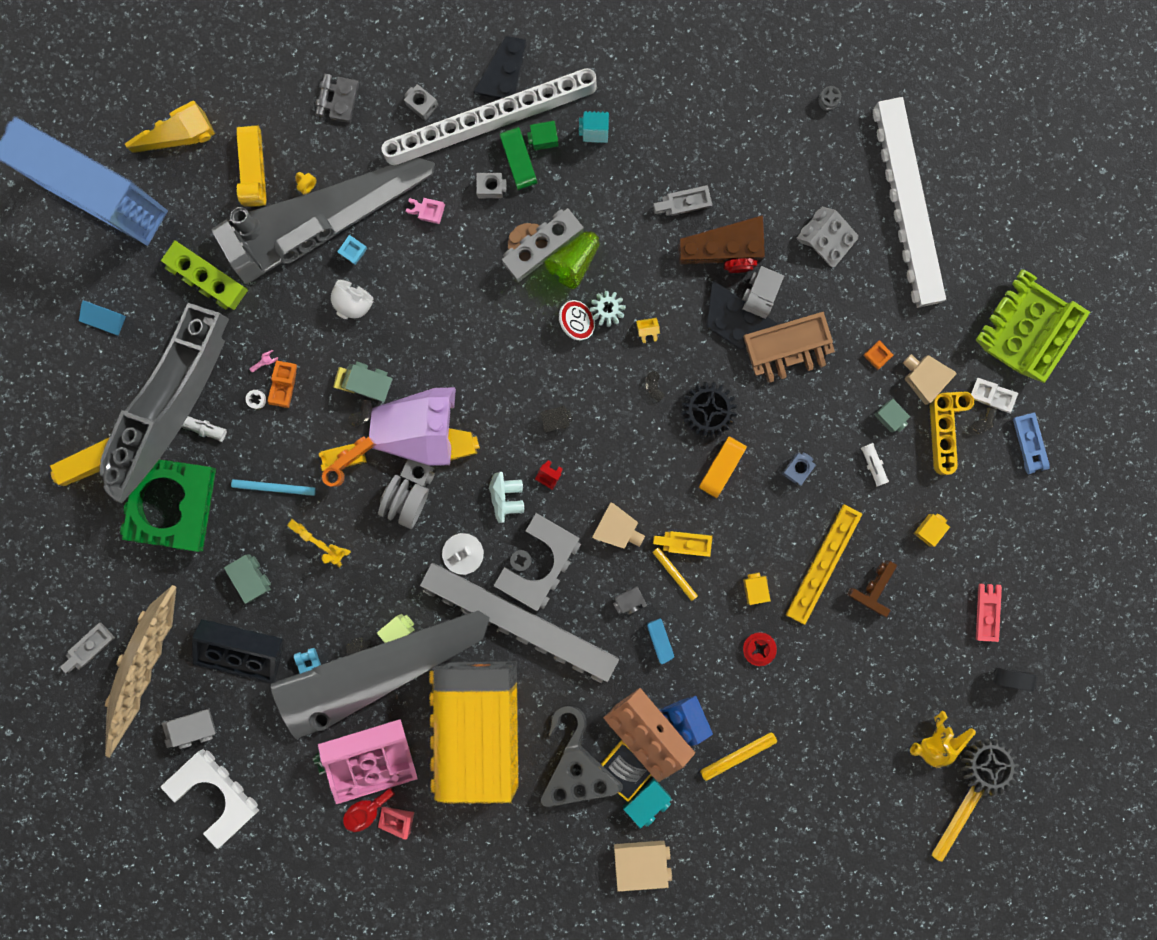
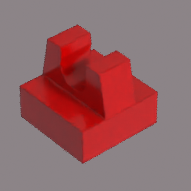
[535,460,563,490]

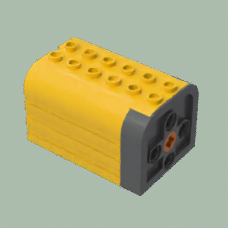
[430,661,518,803]

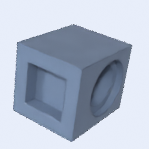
[782,452,816,486]

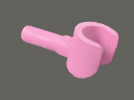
[250,350,278,372]

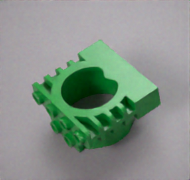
[120,459,216,552]

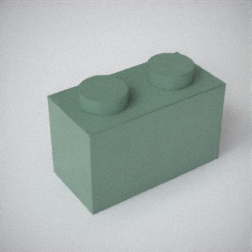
[341,362,392,402]
[224,554,271,604]

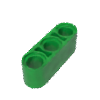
[499,127,538,190]

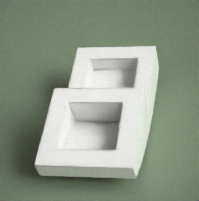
[971,378,1018,414]

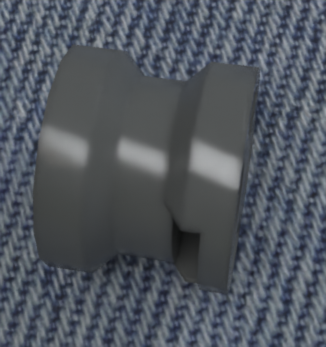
[818,86,842,111]
[510,550,532,571]

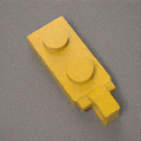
[653,531,712,557]

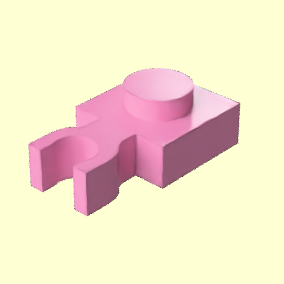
[406,198,445,224]

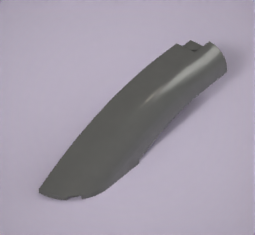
[100,303,229,503]

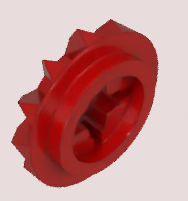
[724,258,757,273]
[743,632,777,666]

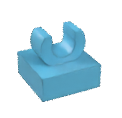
[338,235,367,265]

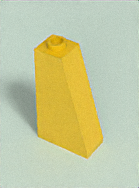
[50,437,110,486]

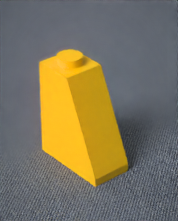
[448,428,480,460]

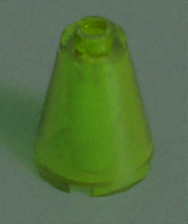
[545,231,600,289]

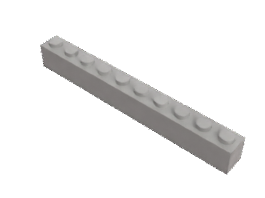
[420,563,619,683]

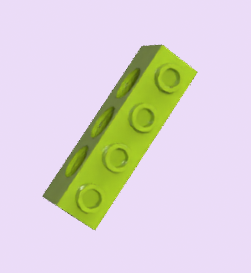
[161,240,248,310]

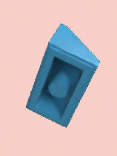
[79,300,126,336]
[646,619,674,664]

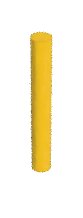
[652,547,698,601]

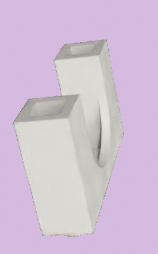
[161,749,259,849]

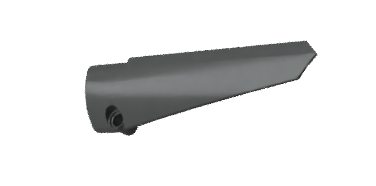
[211,157,435,285]
[271,610,490,739]

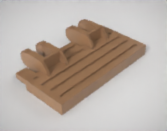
[743,312,835,383]

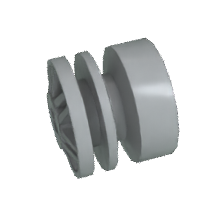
[378,475,429,529]

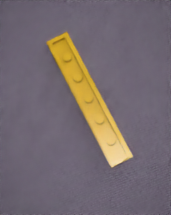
[786,504,862,625]

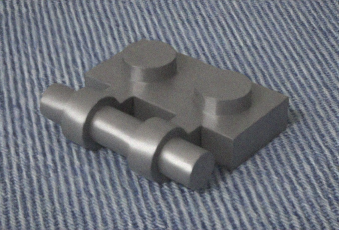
[315,74,359,123]

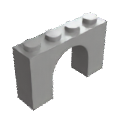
[494,513,581,611]

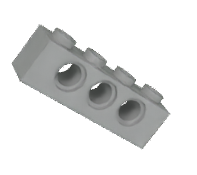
[502,208,584,282]

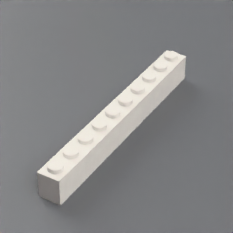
[873,97,946,308]

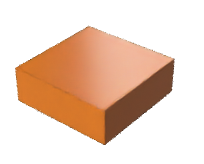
[863,340,893,370]

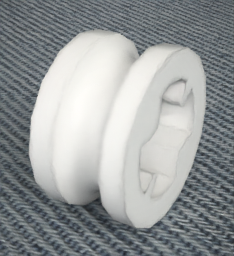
[246,390,266,409]

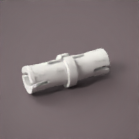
[182,416,227,442]
[861,443,889,486]

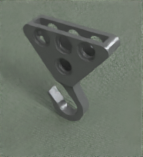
[541,706,623,807]

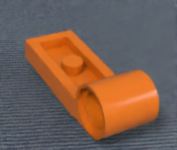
[322,437,376,487]

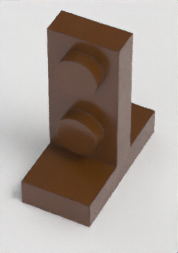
[847,560,897,617]

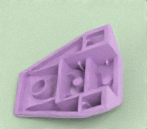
[369,387,456,466]

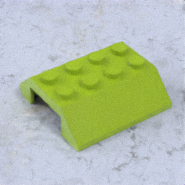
[976,269,1090,383]

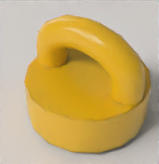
[295,172,316,195]

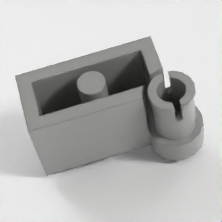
[742,266,784,319]
[161,708,216,749]

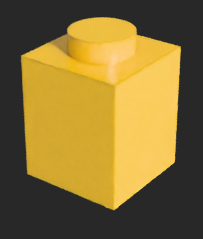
[913,513,950,547]
[743,573,770,605]

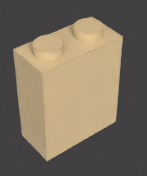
[614,841,672,891]

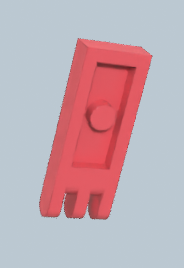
[976,584,1002,642]

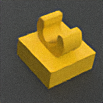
[636,318,660,343]

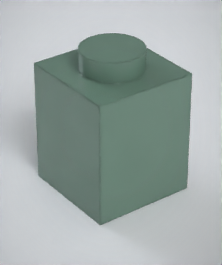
[874,399,910,432]

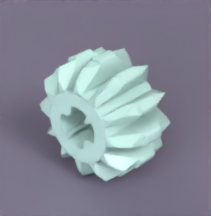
[590,291,626,327]

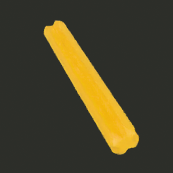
[700,733,777,781]
[932,785,982,862]

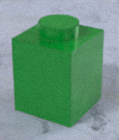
[527,121,558,151]

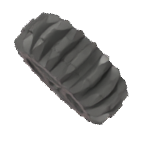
[960,738,1020,797]

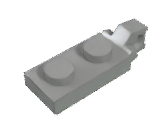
[653,185,712,216]
[60,623,115,673]

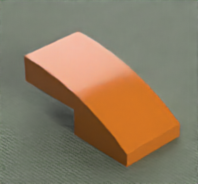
[267,360,297,408]

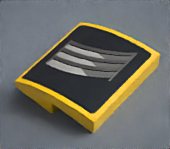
[601,740,651,802]

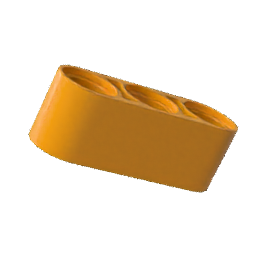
[699,436,747,498]

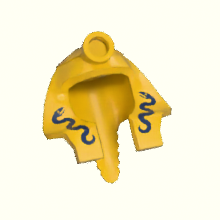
[910,711,976,768]

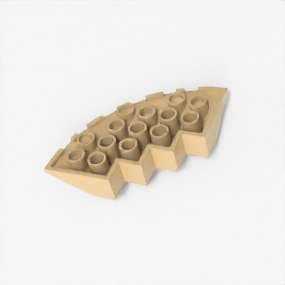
[105,585,176,757]

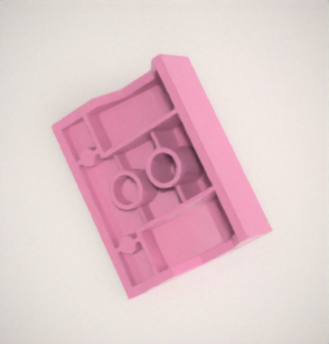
[318,719,418,804]

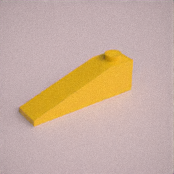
[125,100,215,153]

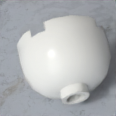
[331,280,374,319]

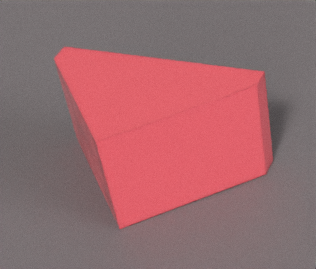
[378,807,414,839]

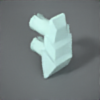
[489,472,524,523]

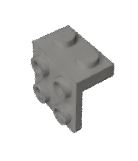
[797,206,858,267]

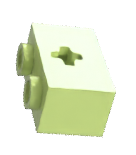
[377,614,415,643]

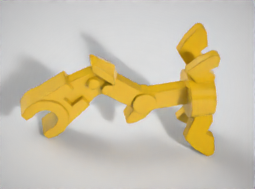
[287,519,351,568]

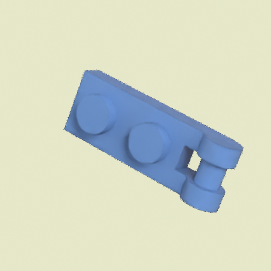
[1013,412,1049,474]

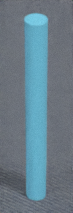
[231,479,316,496]

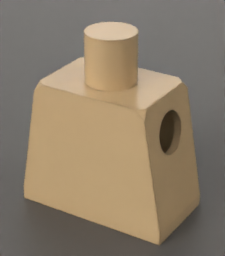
[903,354,957,405]
[592,503,645,549]

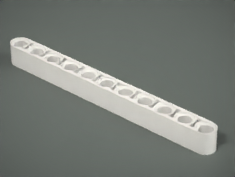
[382,69,597,165]

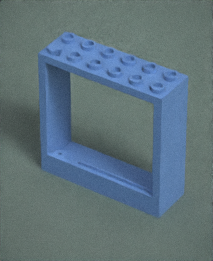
[0,117,168,246]

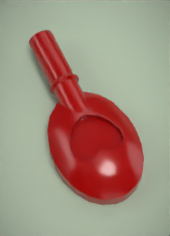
[343,788,395,832]

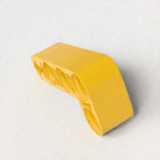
[237,125,266,207]
[930,392,974,475]

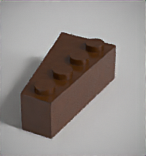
[679,215,765,264]

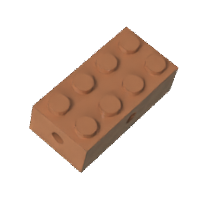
[604,688,695,782]

